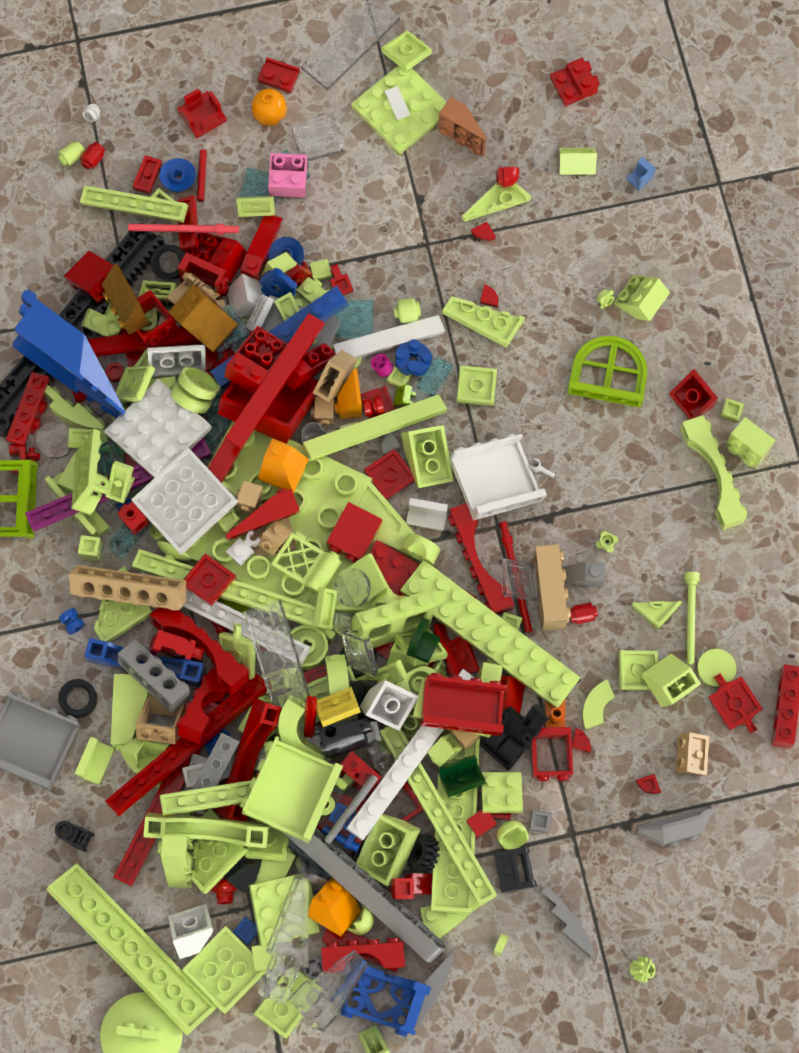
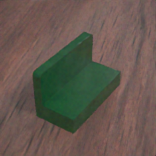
[406,618,440,663]

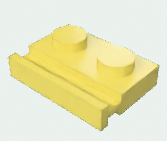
[317,687,361,727]

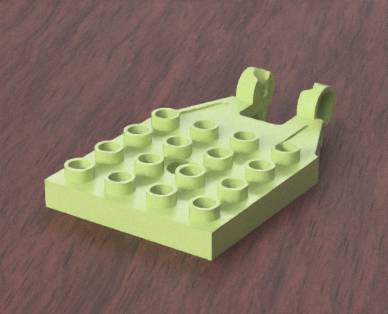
[166,421,441,616]

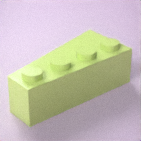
[158,836,194,888]

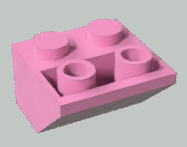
[268,153,307,198]

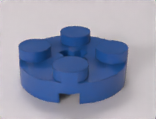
[259,268,297,298]
[395,339,433,377]

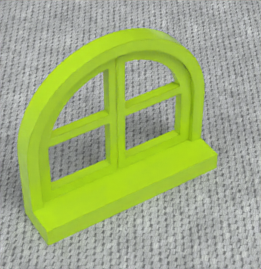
[567,336,647,408]
[0,460,38,539]

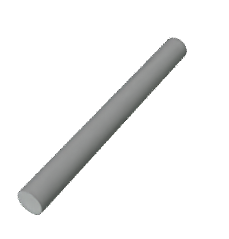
[324,774,378,844]

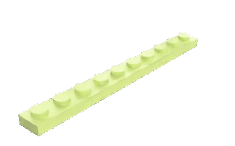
[132,549,316,628]
[379,726,498,907]

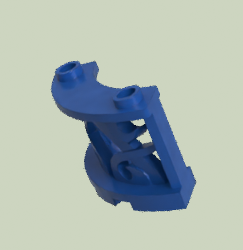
[335,961,431,1037]

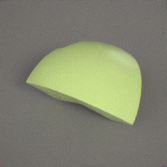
[121,737,172,788]

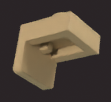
[259,521,292,556]

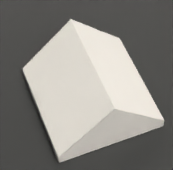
[228,274,264,319]

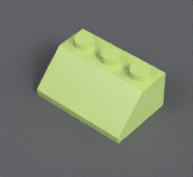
[356,814,421,886]

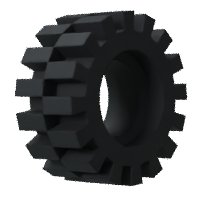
[407,834,440,872]

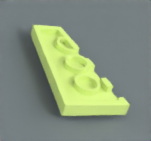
[442,296,525,348]

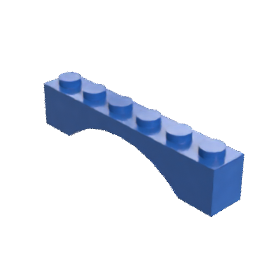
[84,638,206,687]

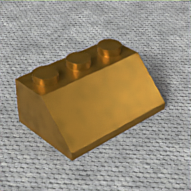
[102,264,149,334]

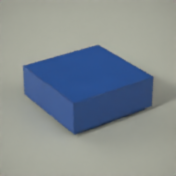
[233,916,258,946]

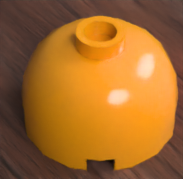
[251,88,287,126]

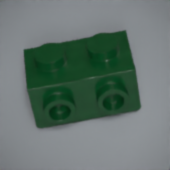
[438,755,486,798]

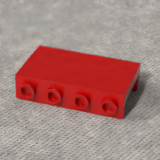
[420,673,507,736]

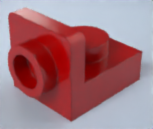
[404,873,433,895]

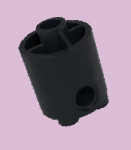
[314,713,373,759]

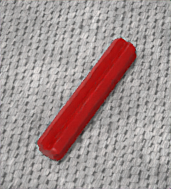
[304,695,317,738]

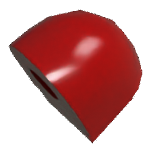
[495,167,519,188]

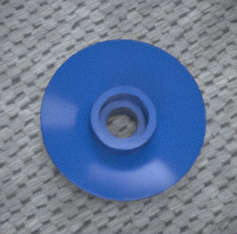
[160,158,196,192]
[269,237,304,265]

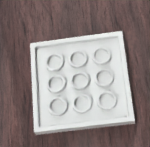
[104,379,212,479]
[131,447,238,555]

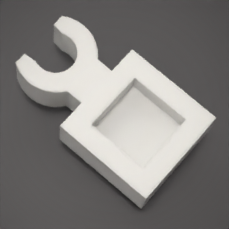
[226,531,260,566]

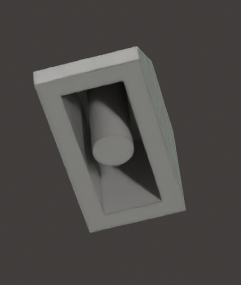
[564,562,605,587]

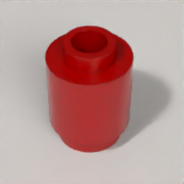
[79,142,106,170]
[570,602,598,625]

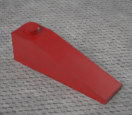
[240,216,283,281]
[226,488,300,541]

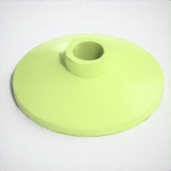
[157,540,192,562]

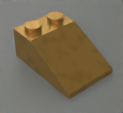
[168,284,239,353]

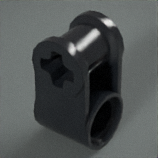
[55,821,95,853]

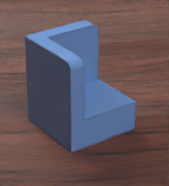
[627,157,656,191]

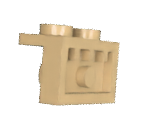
[675,732,709,776]

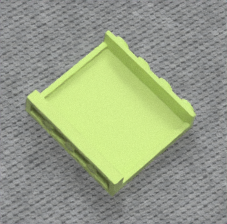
[240,736,343,843]

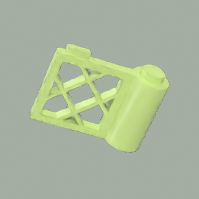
[271,532,342,595]

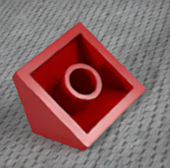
[669,369,718,419]

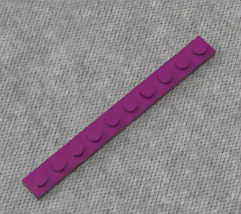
[25,437,211,532]

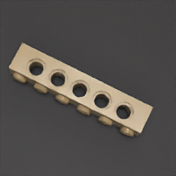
[69,565,187,610]

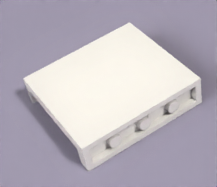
[449,434,547,521]

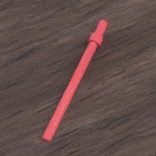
[128,224,239,235]

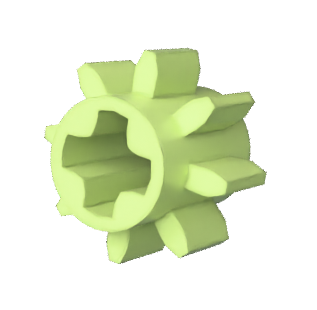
[630,956,655,983]

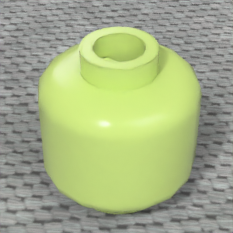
[393,298,421,324]

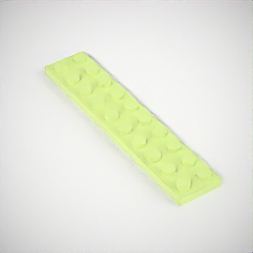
[400,560,581,708]
[431,729,480,914]
[46,863,217,1036]

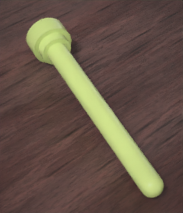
[684,572,700,665]

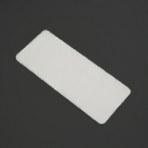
[385,86,410,120]

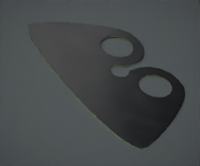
[223,855,262,894]

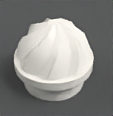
[82,104,101,123]

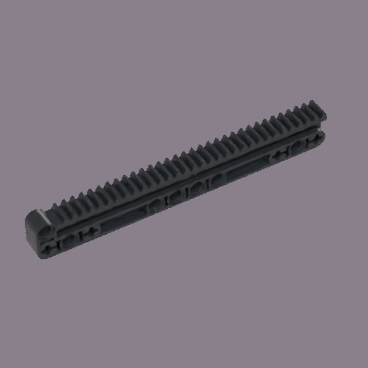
[0,223,165,437]

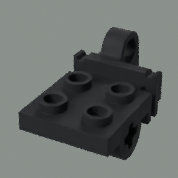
[480,704,549,770]

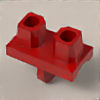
[9,443,41,474]

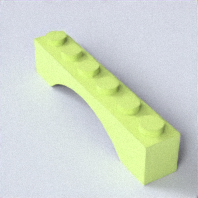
[680,415,747,530]
[144,812,269,848]

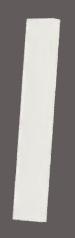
[333,315,445,358]

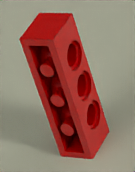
[771,664,799,748]

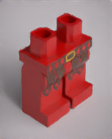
[148,630,205,662]

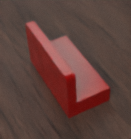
[500,676,525,714]

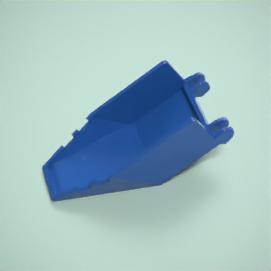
[12,290,125,419]

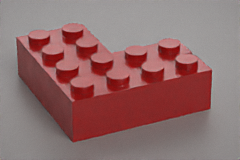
[218,378,318,444]

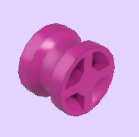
[370,354,393,377]

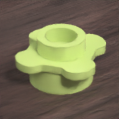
[597,290,615,309]
[596,531,618,553]

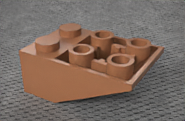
[438,97,487,157]

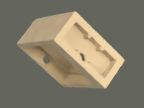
[136,693,187,744]

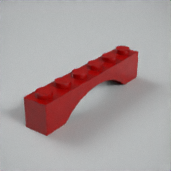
[447,503,515,616]
[150,607,249,696]
[217,698,282,821]

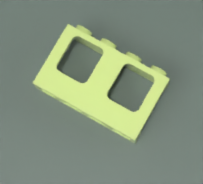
[350,591,435,653]

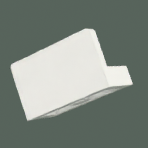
[406,498,448,531]

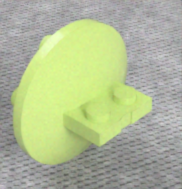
[100,992,183,1053]

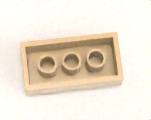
[533,544,571,631]

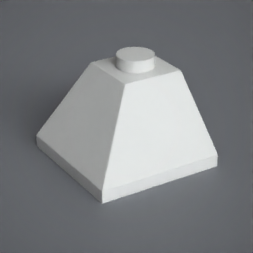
[168,903,213,959]

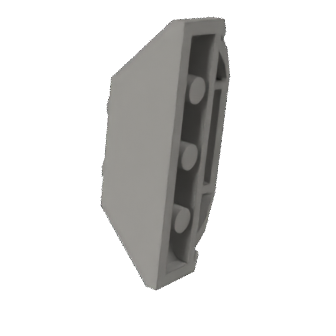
[636,804,715,848]

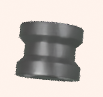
[304,958,323,979]

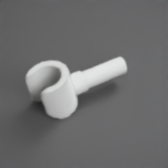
[530,458,555,478]

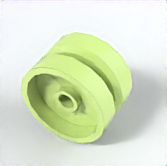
[171,367,220,413]
[288,625,329,672]

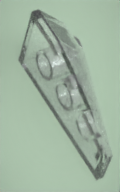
[288,950,368,1033]

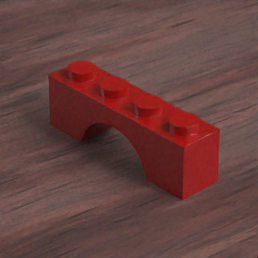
[176,668,228,744]
[321,937,406,973]

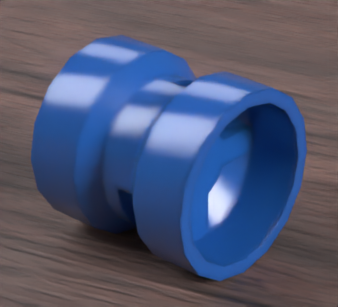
[58,608,85,635]

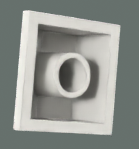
[360,679,419,731]

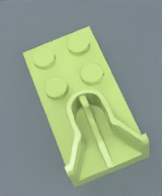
[71,428,109,515]

